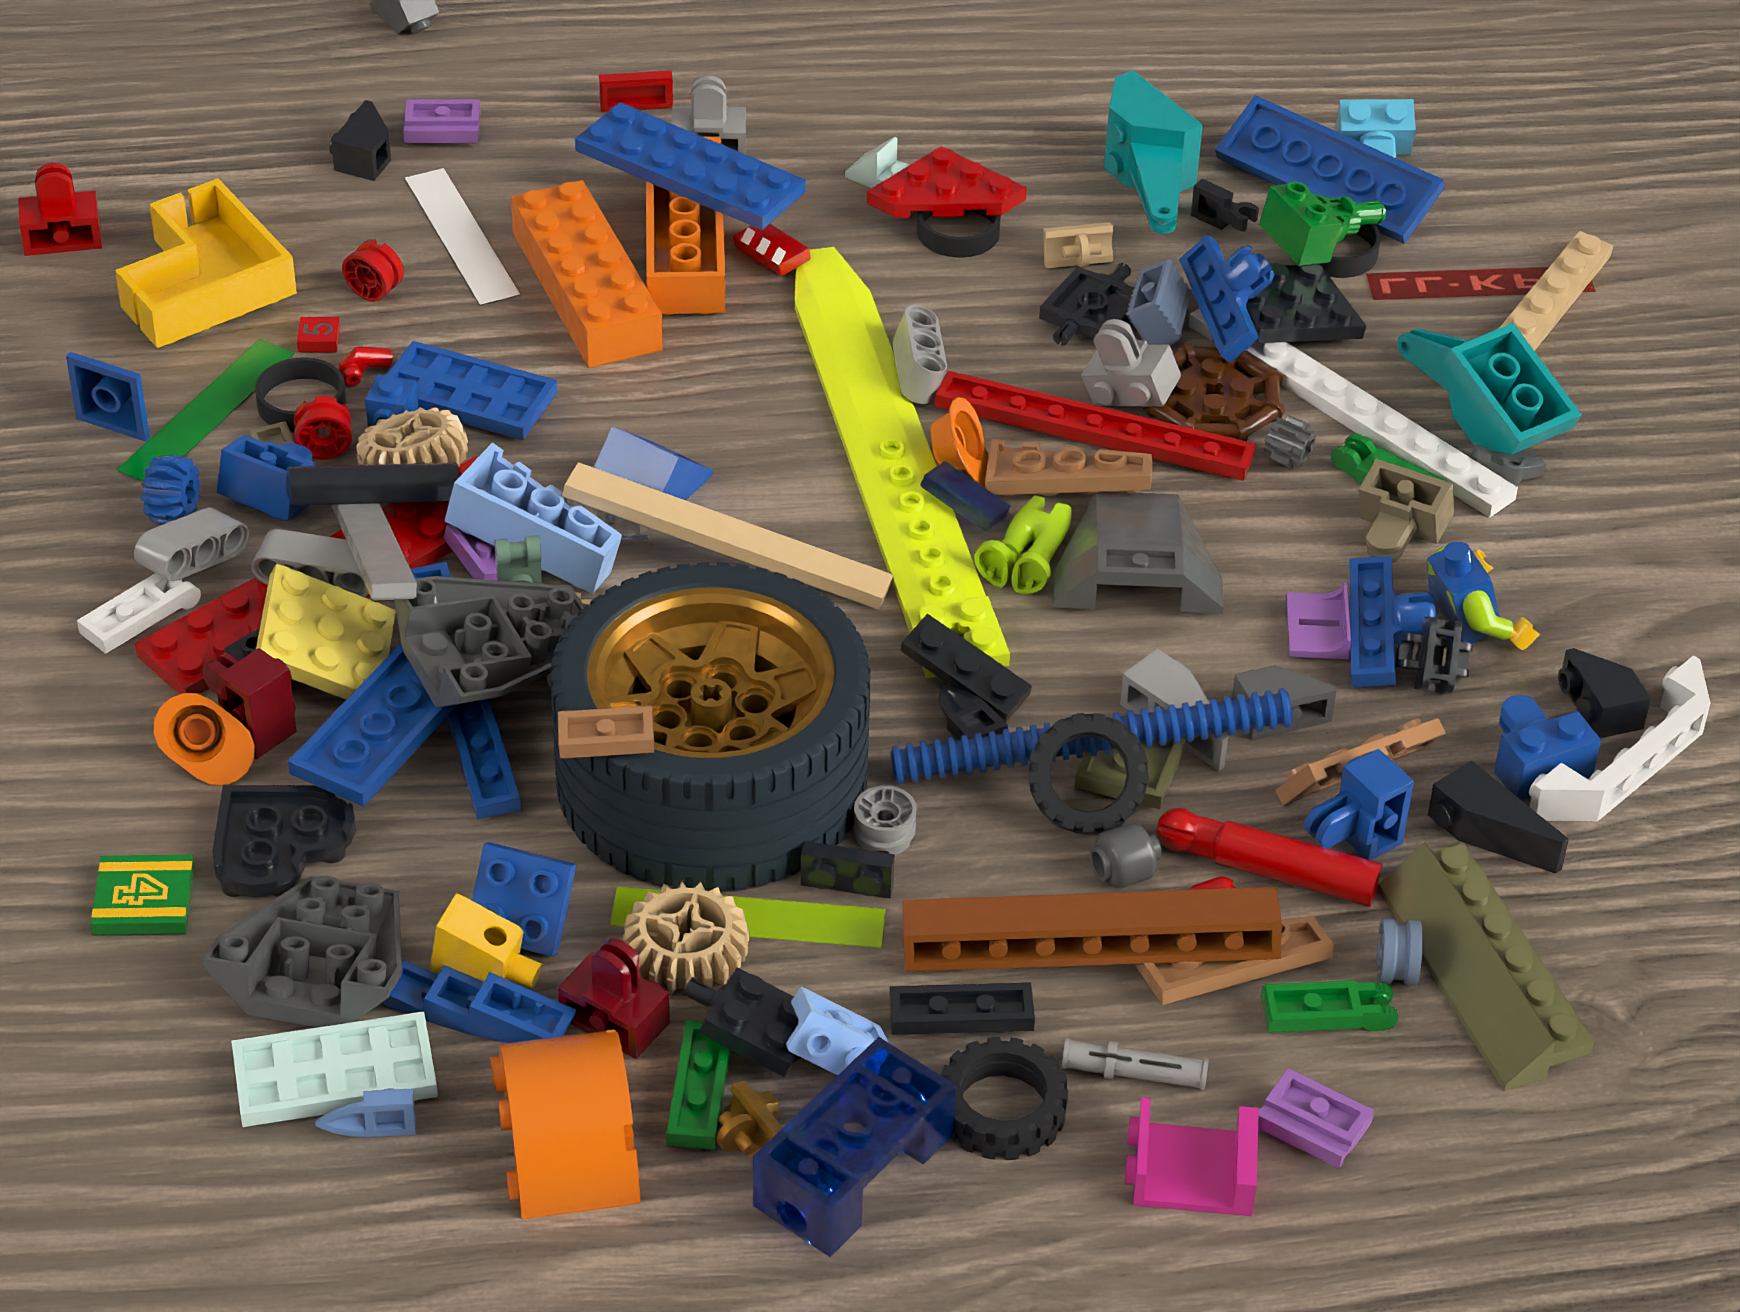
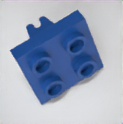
[472,842,577,956]

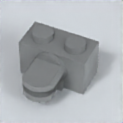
[671,76,746,155]
[1081,319,1182,406]

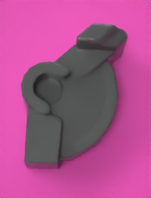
[1470,444,1546,486]

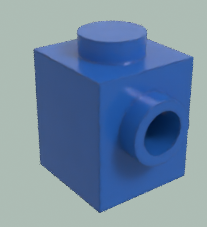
[365,374,419,427]

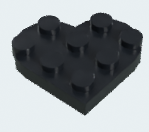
[212,785,356,898]

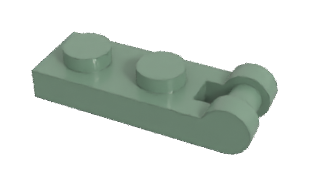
[495,535,542,584]

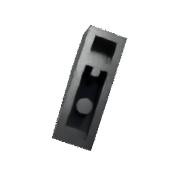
[1428,761,1569,874]

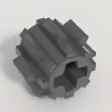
[1264,415,1317,468]

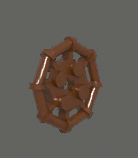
[1143,342,1285,441]

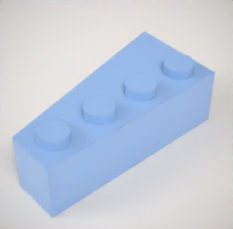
[445,442,622,594]

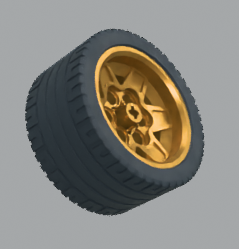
[550,562,871,892]

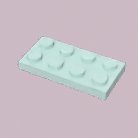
[231,1011,438,1127]

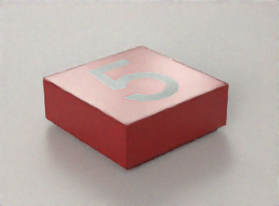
[297,317,341,353]

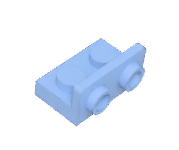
[786,986,892,1088]

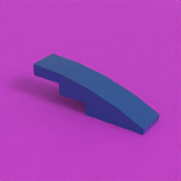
[380,959,576,1043]

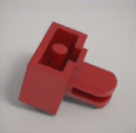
[18,163,102,256]

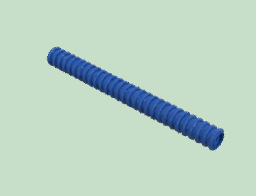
[890,688,1293,785]

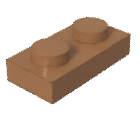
[558,706,654,758]

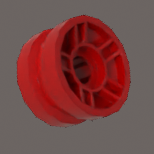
[342,239,404,301]
[294,396,352,460]

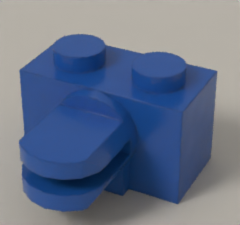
[217,435,315,521]
[1494,695,1601,800]
[1304,748,1414,860]

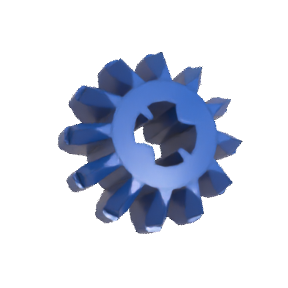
[140,455,201,525]

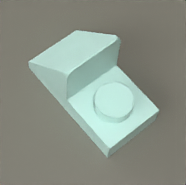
[845,136,910,188]

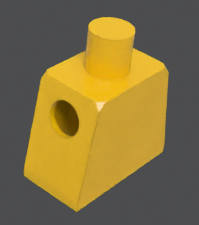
[429,893,543,990]

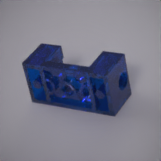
[753,1037,956,1257]

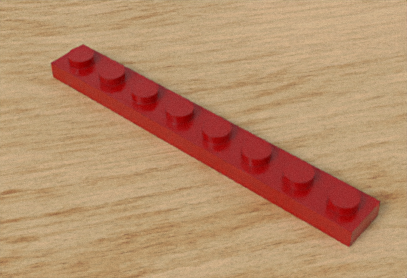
[935,371,1256,481]

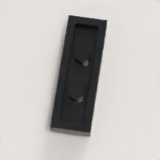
[900,613,1032,722]
[889,982,1035,1035]

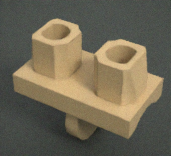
[1043,222,1113,268]

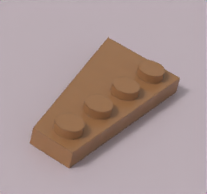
[985,439,1153,497]
[1275,718,1446,806]
[1134,916,1334,1005]

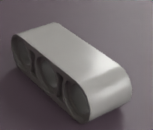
[892,305,947,404]
[134,507,249,581]
[251,529,369,598]

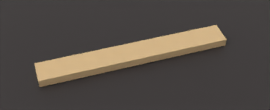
[562,462,893,610]

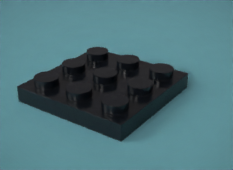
[1246,263,1366,343]

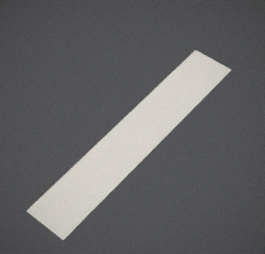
[405,168,520,305]

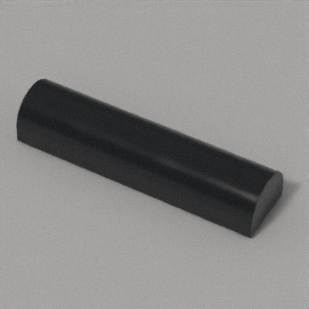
[286,462,459,506]

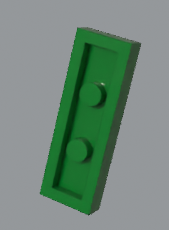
[666,1021,731,1150]

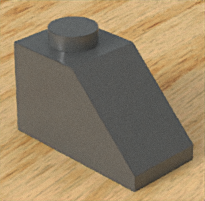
[369,0,440,34]
[1232,665,1336,740]

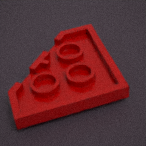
[867,146,1027,218]

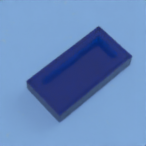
[920,461,1011,531]

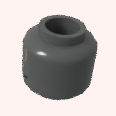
[1090,823,1161,888]

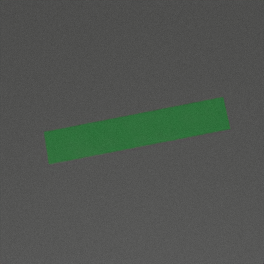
[117,339,295,482]

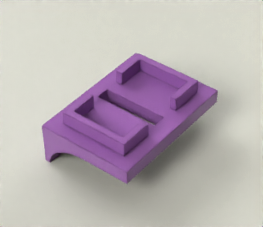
[1286,582,1351,659]

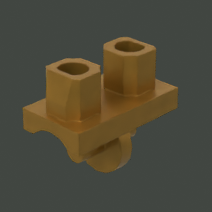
[717,1081,805,1178]

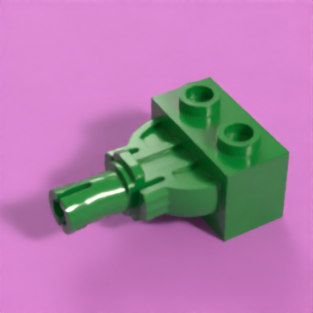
[1259,181,1386,266]

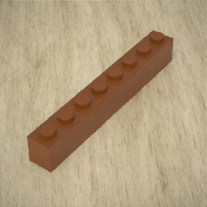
[903,887,1282,972]

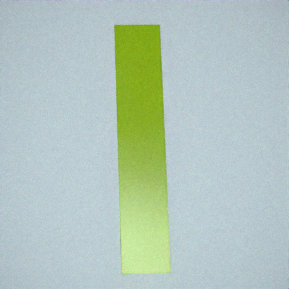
[610,887,886,948]

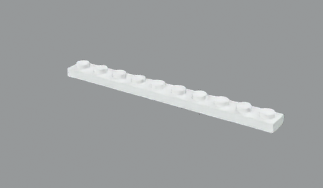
[1189,308,1518,518]

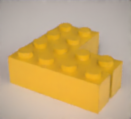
[115,178,297,348]

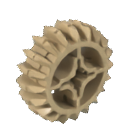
[356,407,468,468]
[623,881,749,995]

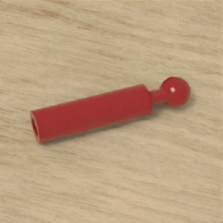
[1156,808,1382,907]

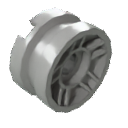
[853,785,917,854]

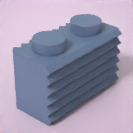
[1126,259,1192,346]

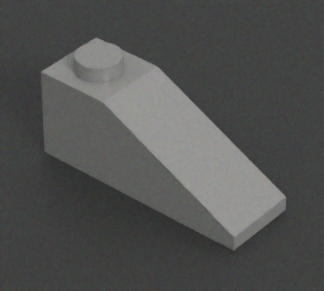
[1120,649,1228,772]

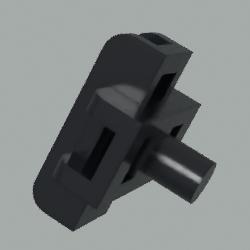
[1395,616,1473,694]

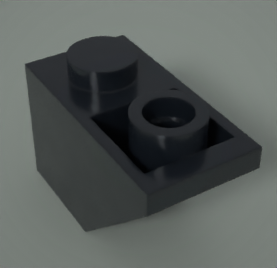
[329,100,391,181]
[1558,648,1651,738]

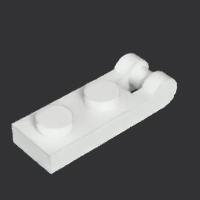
[77,573,201,654]

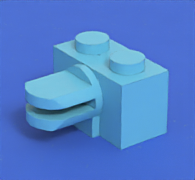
[1335,99,1416,158]

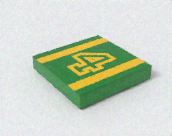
[90,854,195,935]

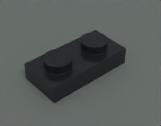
[800,841,895,899]

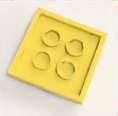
[256,563,396,700]

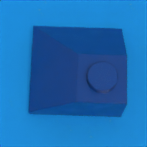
[66,352,150,442]

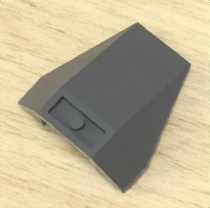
[1053,492,1223,614]
[394,576,584,708]
[203,876,402,1028]

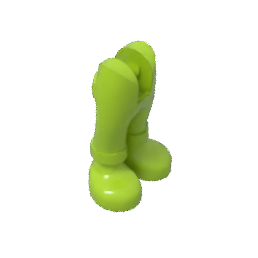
[974,495,1072,595]

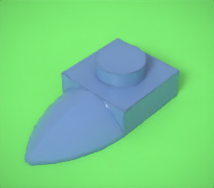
[315,1088,416,1137]

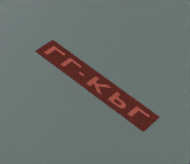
[1366,267,1596,300]

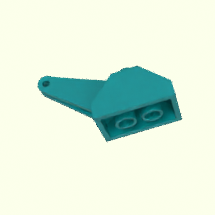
[1104,70,1203,234]
[1397,323,1582,455]

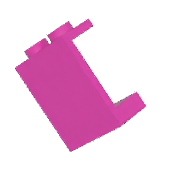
[1125,1097,1259,1216]

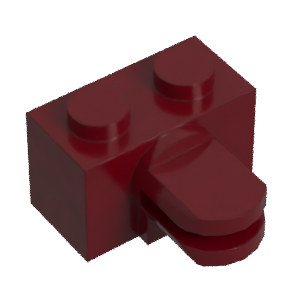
[203,648,297,759]
[558,938,670,1059]

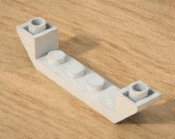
[1529,656,1710,822]

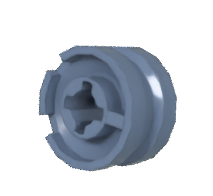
[1376,918,1422,986]

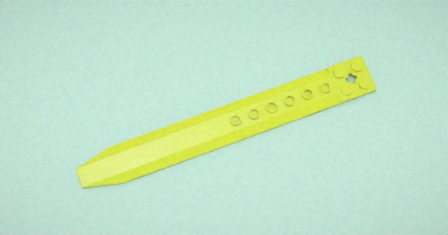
[795,247,1010,678]

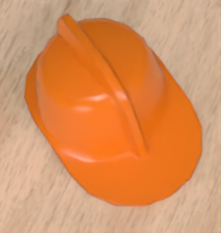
[931,397,988,488]
[153,693,255,786]

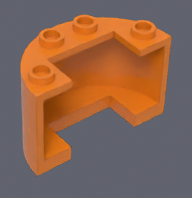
[490,1030,640,1220]

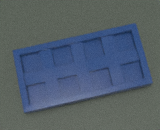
[386,341,558,440]

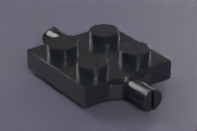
[1039,263,1135,346]
[683,967,801,1077]

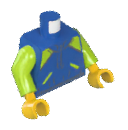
[1427,541,1540,650]

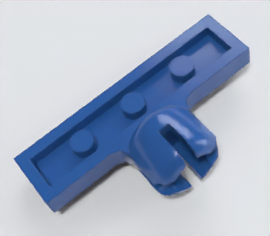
[1179,234,1274,362]
[1349,556,1437,688]

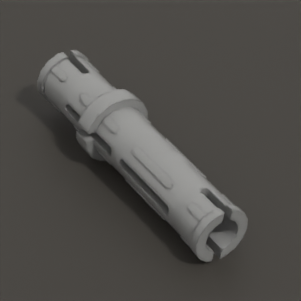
[1061,1038,1209,1090]

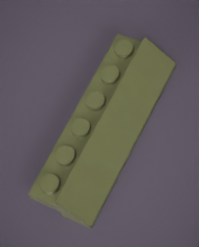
[1378,841,1595,1091]

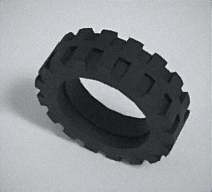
[1028,713,1149,834]
[938,1037,1068,1160]

